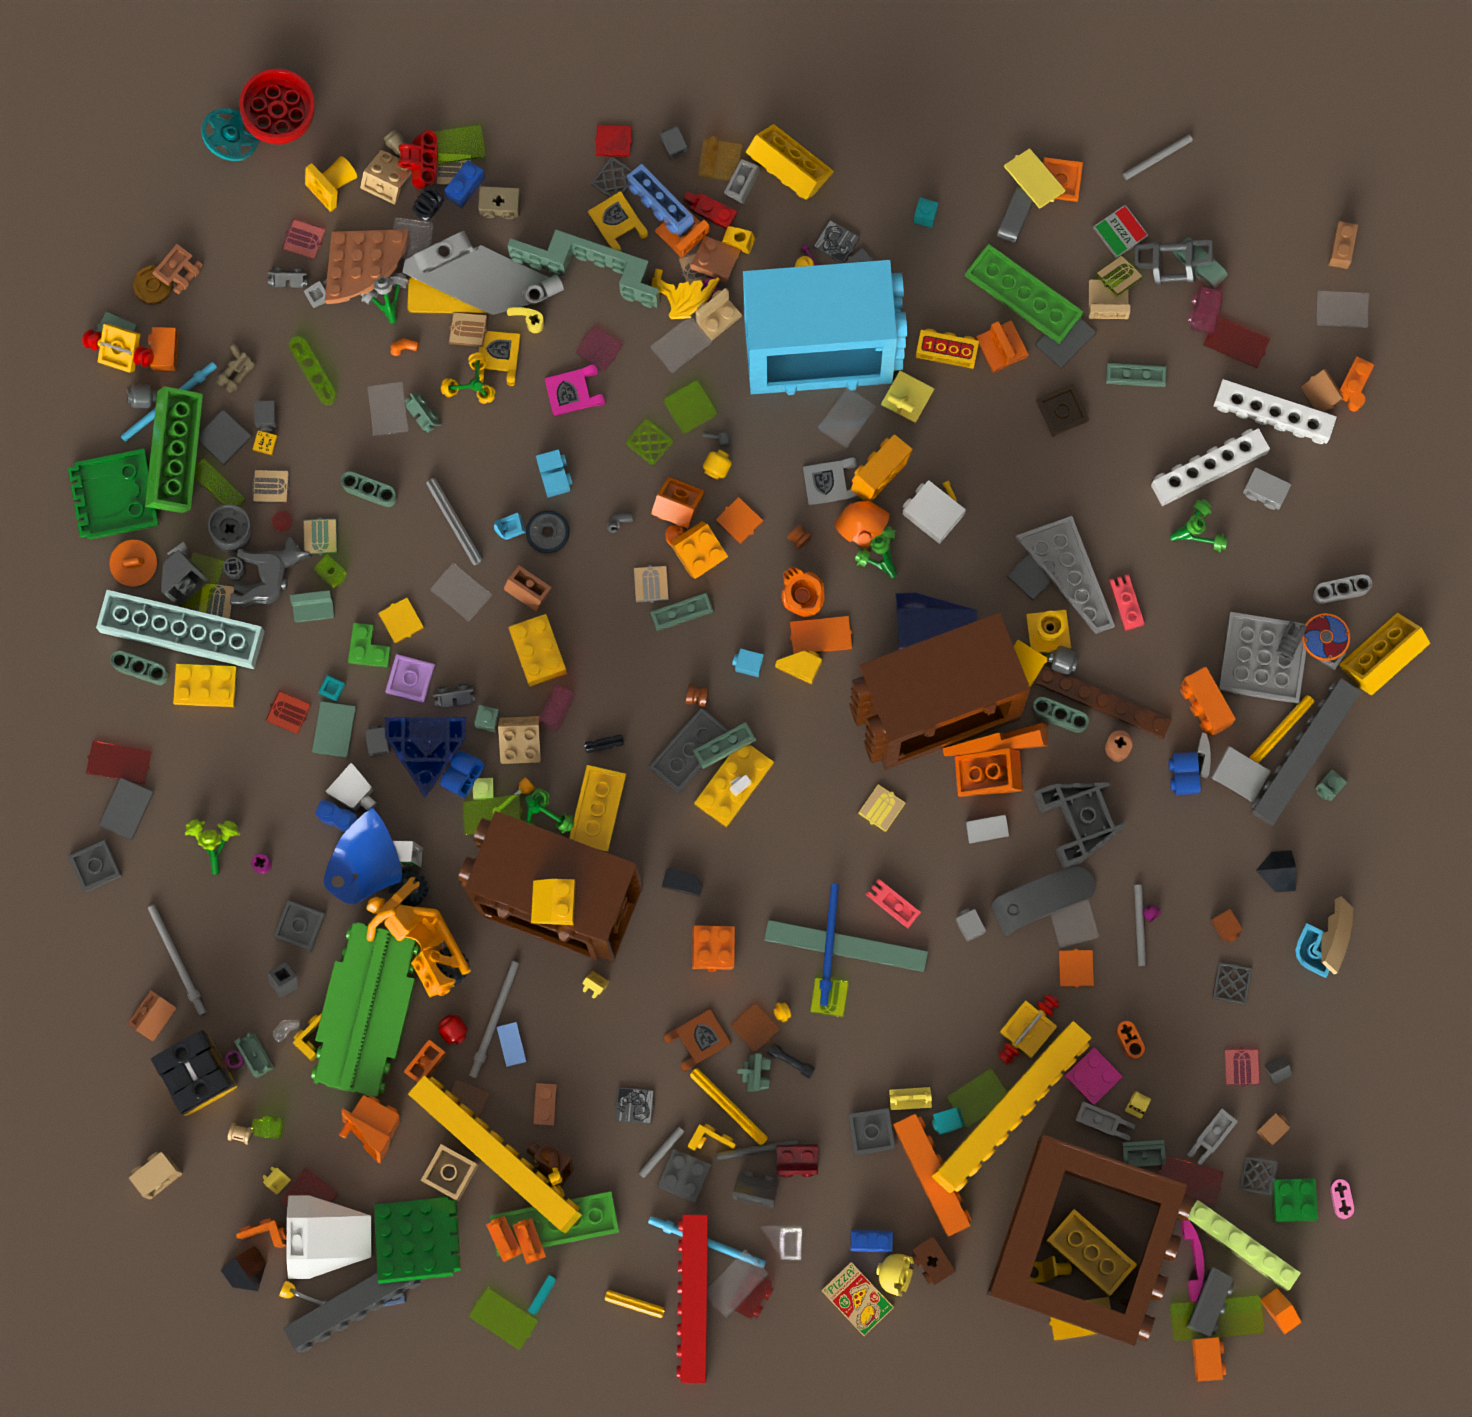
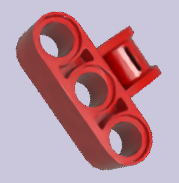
[398,130,438,189]

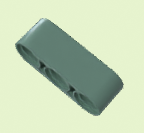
[1173,237,1228,290]
[341,471,397,507]
[110,651,169,685]
[1032,697,1089,733]

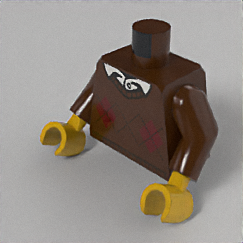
[527,1142,574,1193]

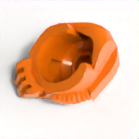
[781,566,824,617]

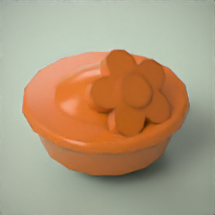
[665,525,686,546]

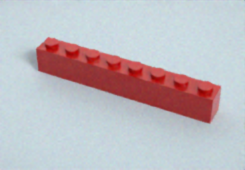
[677,1214,708,1383]

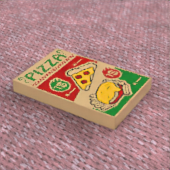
[821,1262,894,1336]

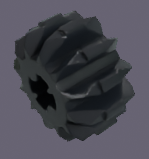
[412,186,444,221]

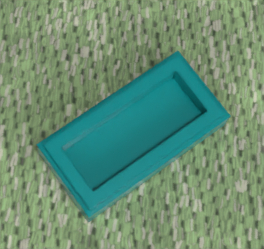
[528,1275,557,1315]

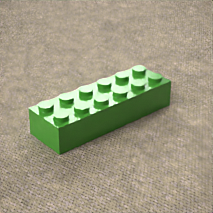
[145,386,203,513]

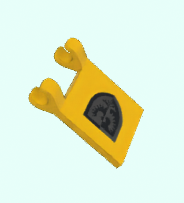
[587,191,648,252]
[479,331,520,386]

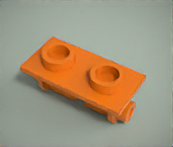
[486,1216,522,1262]
[512,1218,546,1264]

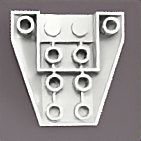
[287,1195,371,1279]

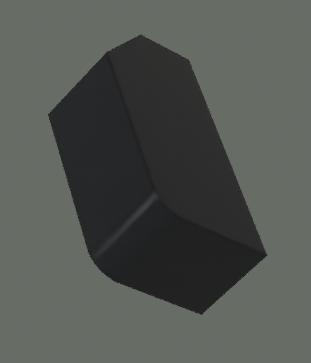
[662,869,702,897]

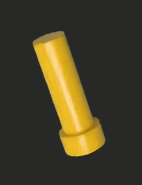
[942,481,957,502]

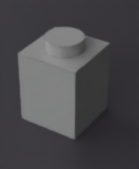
[956,908,986,942]

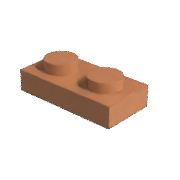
[533,1083,557,1126]

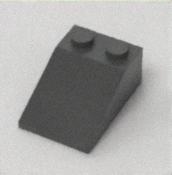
[733,1171,779,1208]

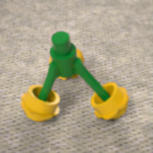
[441,352,496,404]

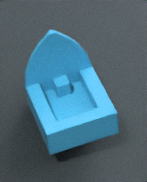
[494,513,526,540]

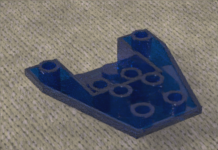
[896,593,977,650]

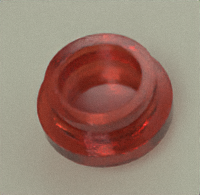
[272,512,292,532]

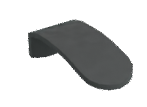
[991,866,1096,937]

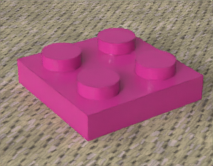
[1065,1047,1123,1105]

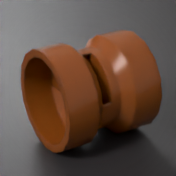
[686,684,709,707]

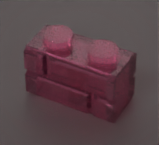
[1188,287,1223,334]
[539,684,575,732]

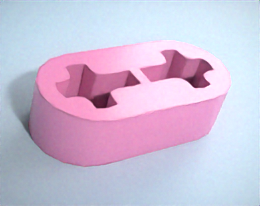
[1330,1179,1354,1219]

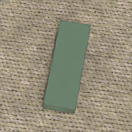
[1106,363,1167,387]
[650,592,713,631]
[693,722,756,769]

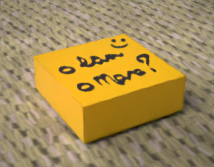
[253,431,278,456]

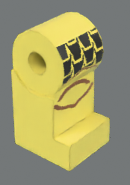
[1124,1091,1151,1120]

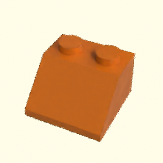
[651,476,705,529]

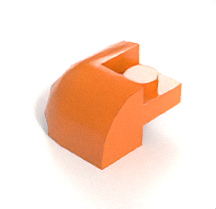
[834,500,890,550]

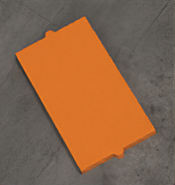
[790,616,852,654]

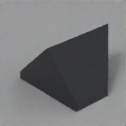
[1256,850,1296,892]
[221,1246,266,1291]

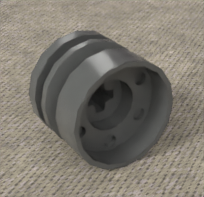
[208,504,252,553]

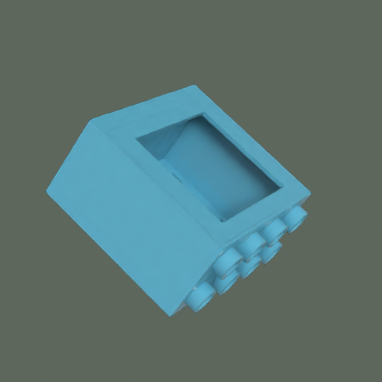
[743,260,907,395]

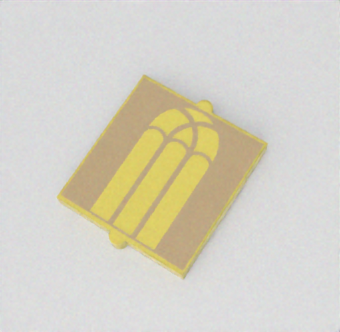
[858,784,906,832]

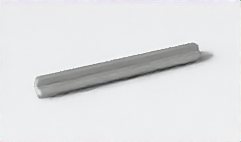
[426,478,482,565]

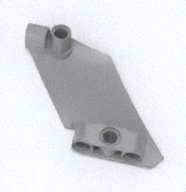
[402,231,564,315]

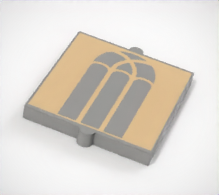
[634,565,669,604]

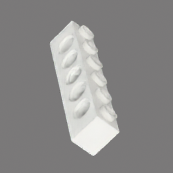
[1214,379,1337,444]
[1151,428,1270,506]

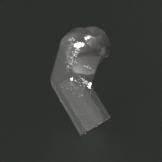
[273,1019,300,1042]

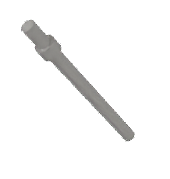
[148,905,207,1016]
[469,961,519,1078]

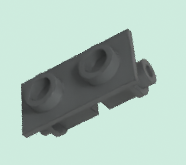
[267,267,309,288]
[433,683,475,708]

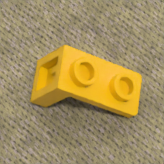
[293,1013,322,1061]
[688,1124,736,1151]

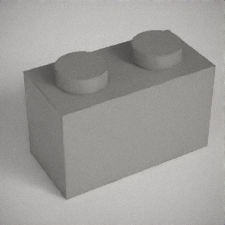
[1243,467,1292,510]

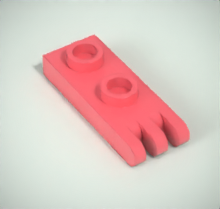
[1109,574,1145,631]
[865,879,921,929]

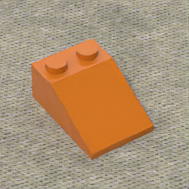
[955,748,1023,797]

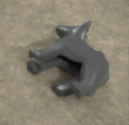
[230,536,312,607]

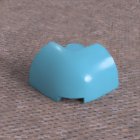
[1295,923,1330,978]

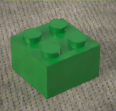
[1272,1178,1318,1223]

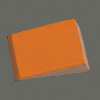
[1260,1288,1301,1334]

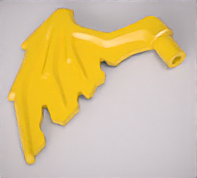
[651,268,720,320]

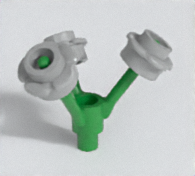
[361,273,409,324]

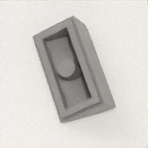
[724,159,760,204]
[965,815,1009,844]

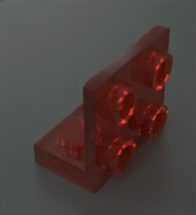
[730,1271,774,1320]

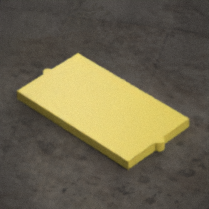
[1004,148,1065,209]

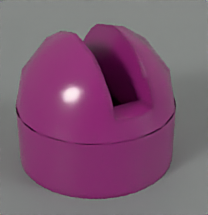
[1143,904,1161,922]

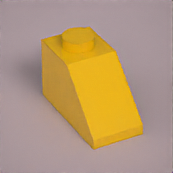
[775,651,822,684]

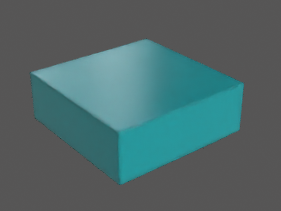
[318,675,346,702]

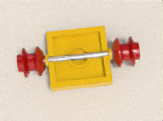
[82,323,154,373]
[997,994,1060,1064]

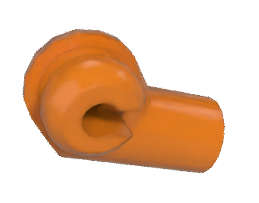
[390,338,419,356]

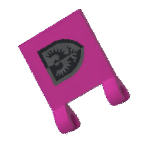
[544,364,605,416]

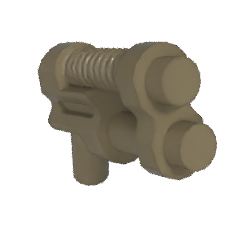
[216,344,255,393]

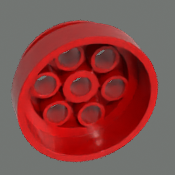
[239,69,315,145]

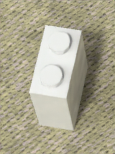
[903,480,966,544]

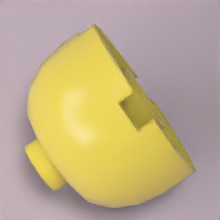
[876,1253,914,1296]

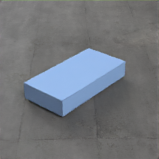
[497,1022,527,1067]

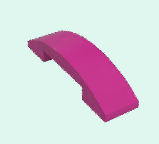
[1181,1219,1204,1302]

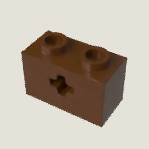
[911,1236,956,1285]

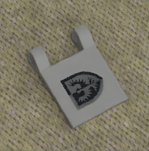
[803,457,860,506]

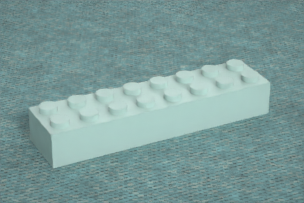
[96,590,265,669]

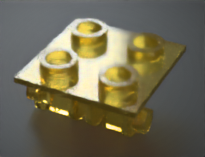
[698,136,742,181]

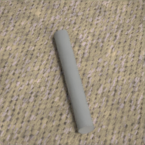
[638,1126,684,1178]

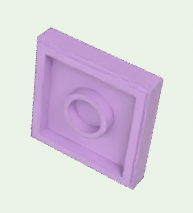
[385,654,435,703]

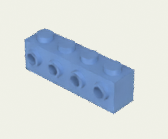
[627,164,695,237]

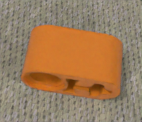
[1116,1021,1145,1060]

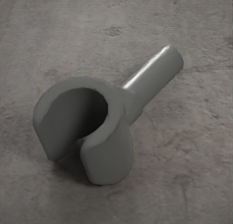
[703,432,730,447]

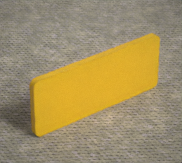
[408,277,489,314]

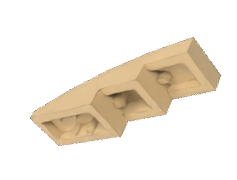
[1322,896,1354,975]

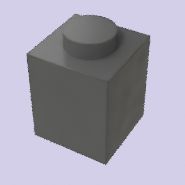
[660,126,688,161]
[254,401,277,432]
[365,725,391,757]
[268,962,298,998]

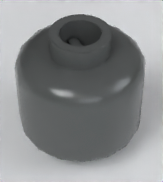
[127,383,156,408]
[1048,646,1079,675]

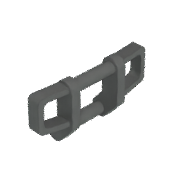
[1135,240,1214,285]

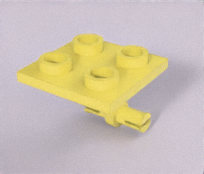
[881,371,934,423]

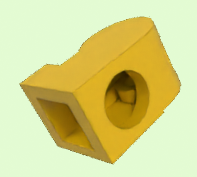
[722,226,756,254]

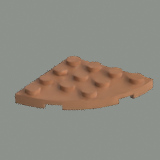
[325,229,410,304]

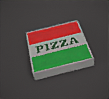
[1093,205,1149,259]

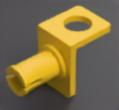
[1028,1256,1072,1283]

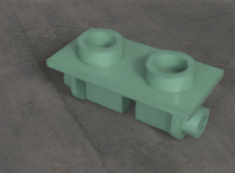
[405,393,442,433]

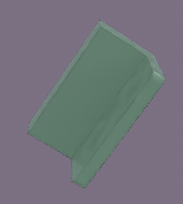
[290,590,334,622]

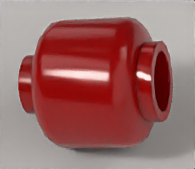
[438,1014,468,1045]

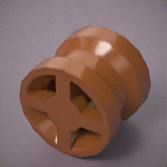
[787,524,812,549]

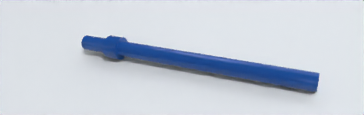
[819,884,839,1006]

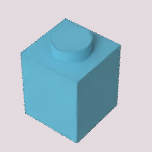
[732,649,764,677]

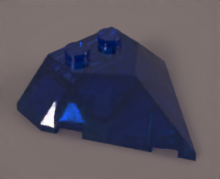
[385,717,466,798]

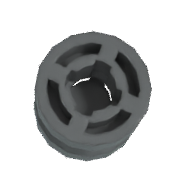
[223,557,246,580]

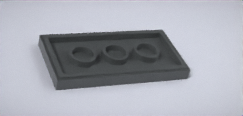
[648,707,729,794]

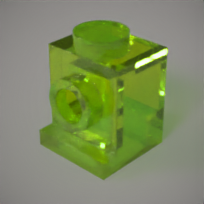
[314,554,347,588]
[251,1116,284,1140]

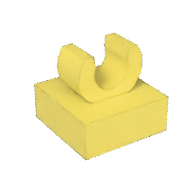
[582,971,610,998]
[263,1167,291,1195]

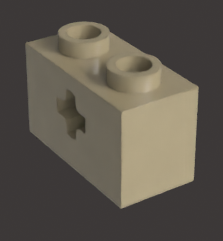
[478,186,520,219]

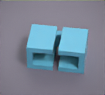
[536,449,573,498]

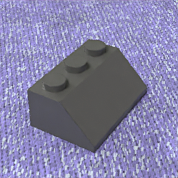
[161,550,210,607]
[1185,1267,1235,1337]

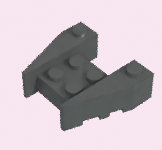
[1033,782,1126,870]

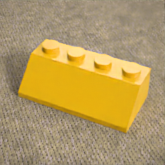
[746,124,834,200]
[1339,613,1430,696]

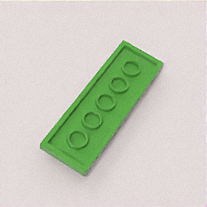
[965,244,1084,344]
[490,1191,619,1257]

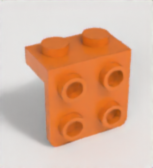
[236,1218,287,1248]

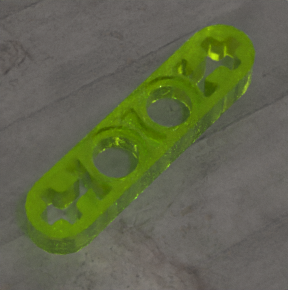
[289,336,337,405]

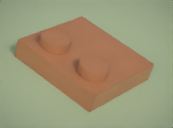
[690,236,741,283]

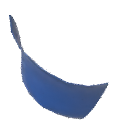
[324,807,402,905]

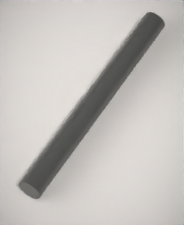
[716,1139,798,1160]

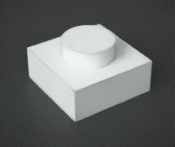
[730,775,751,797]

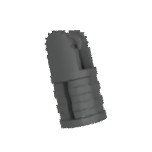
[1276,621,1307,660]

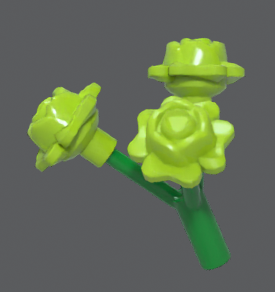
[185,819,240,875]

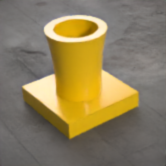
[305,156,357,212]
[1026,610,1071,653]

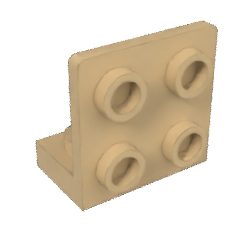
[360,150,412,205]
[1089,280,1130,319]
[696,288,742,341]
[498,716,541,764]

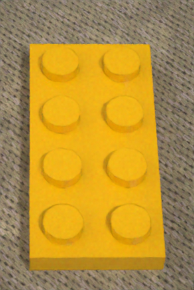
[694,744,774,828]
[569,765,626,853]

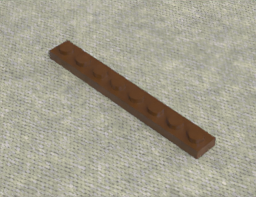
[1033,665,1172,739]

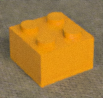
[669,521,728,579]

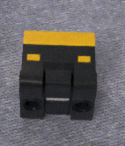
[151,1030,238,1116]

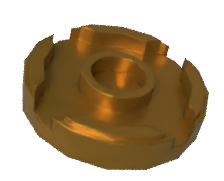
[133,265,173,305]

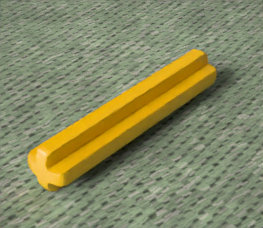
[605,1290,665,1318]

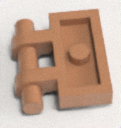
[152,244,203,294]

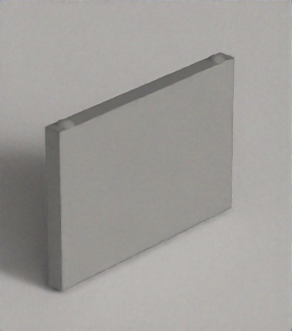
[1211,746,1271,802]

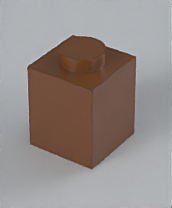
[1211,909,1243,943]

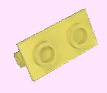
[889,1087,932,1110]

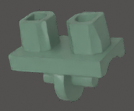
[737,1053,771,1092]

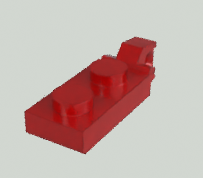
[683,191,738,229]

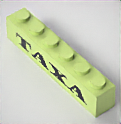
[1188,1200,1301,1291]

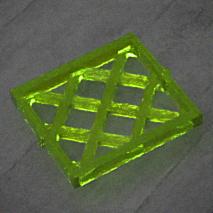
[625,419,674,466]

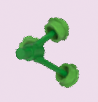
[1170,499,1228,553]
[854,526,898,579]
[524,788,574,833]

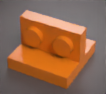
[976,320,1029,373]

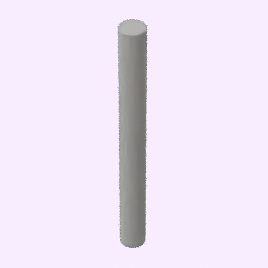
[1123,134,1193,180]
[1134,885,1146,967]

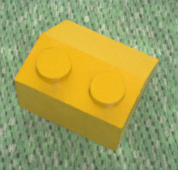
[531,879,576,925]

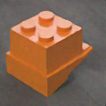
[339,1095,400,1164]

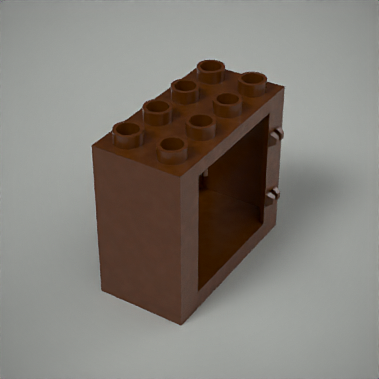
[849,612,1030,770]
[986,1135,1194,1346]

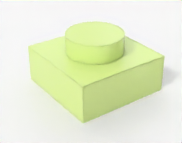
[473,778,494,800]

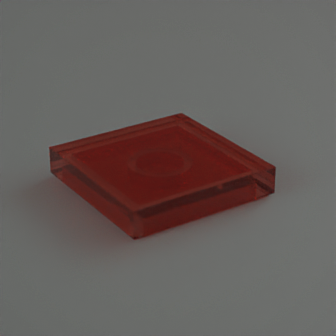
[280,1168,338,1206]

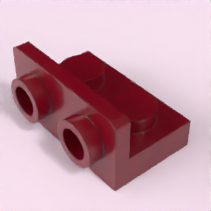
[776,1144,818,1177]

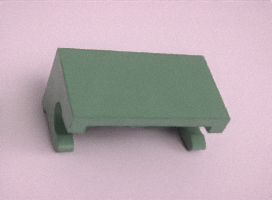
[234,1033,274,1078]
[1123,1140,1166,1167]

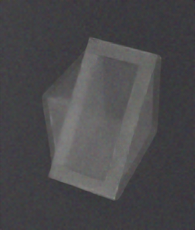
[761,1225,802,1260]

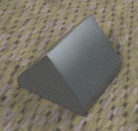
[1264,1057,1292,1085]

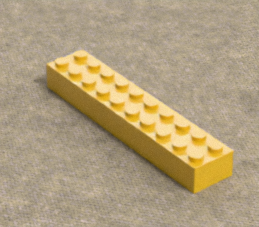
[931,1021,1092,1193]
[408,1075,582,1233]

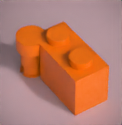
[1339,356,1374,412]

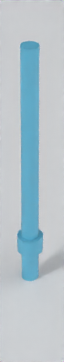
[120,362,217,442]
[648,1216,766,1268]

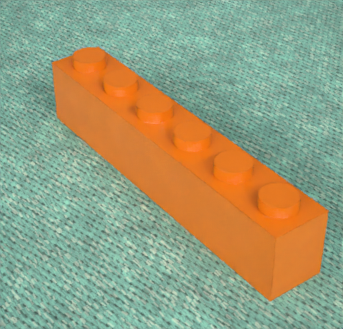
[893,1114,972,1238]

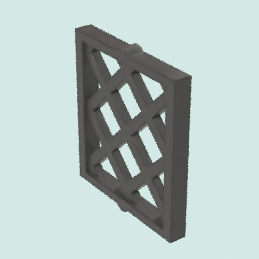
[591,156,633,197]
[1212,962,1252,1005]
[1239,1156,1278,1196]

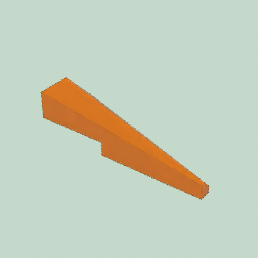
[942,723,1048,756]

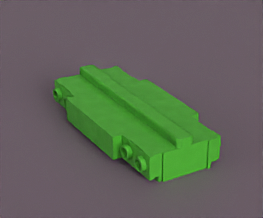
[311,922,420,1098]

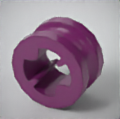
[225,1050,244,1069]

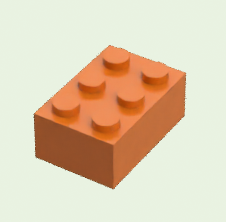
[1180,667,1236,738]

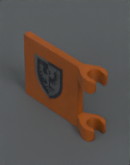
[663,1009,731,1072]

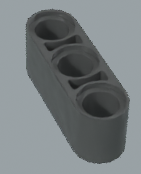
[997,185,1033,243]

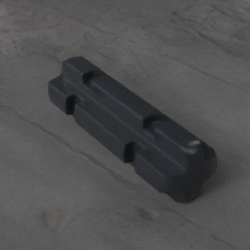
[584,734,624,753]

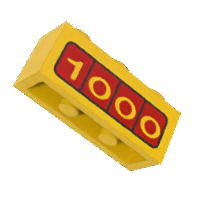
[916,329,979,369]

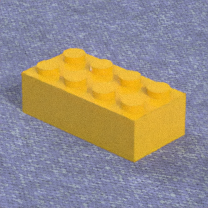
[1046,1209,1137,1297]

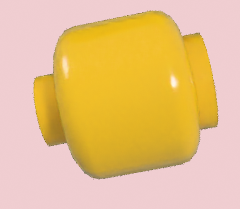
[703,449,732,480]

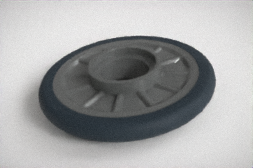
[526,511,570,553]

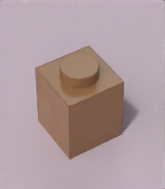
[1256,1113,1290,1147]

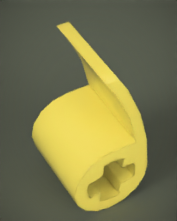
[507,307,545,333]

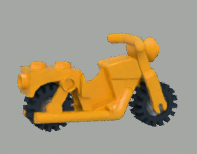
[366,869,471,997]

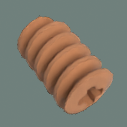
[1105,730,1133,762]

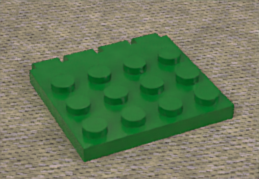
[68,448,159,540]
[374,1197,461,1284]

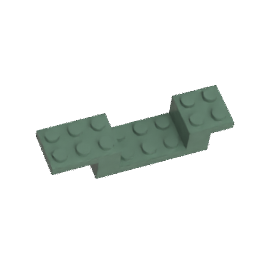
[507,229,660,308]

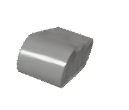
[1312,574,1372,604]

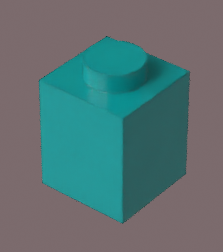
[913,197,939,228]
[932,1107,966,1135]

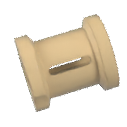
[228,1122,253,1145]

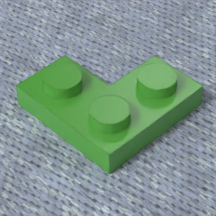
[348,623,391,668]

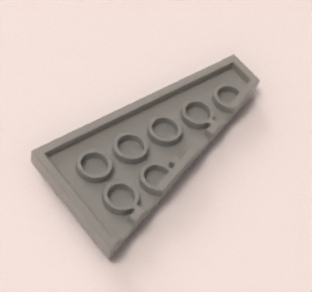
[1016,516,1115,634]

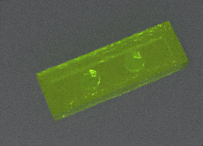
[194,458,246,506]

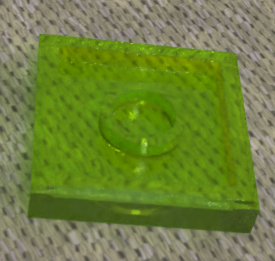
[663,380,718,434]

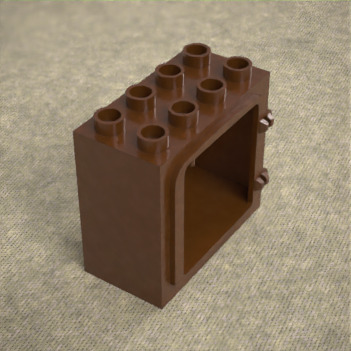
[458,811,643,963]

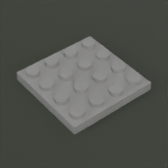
[1219,612,1306,704]

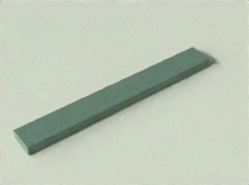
[764,920,928,972]

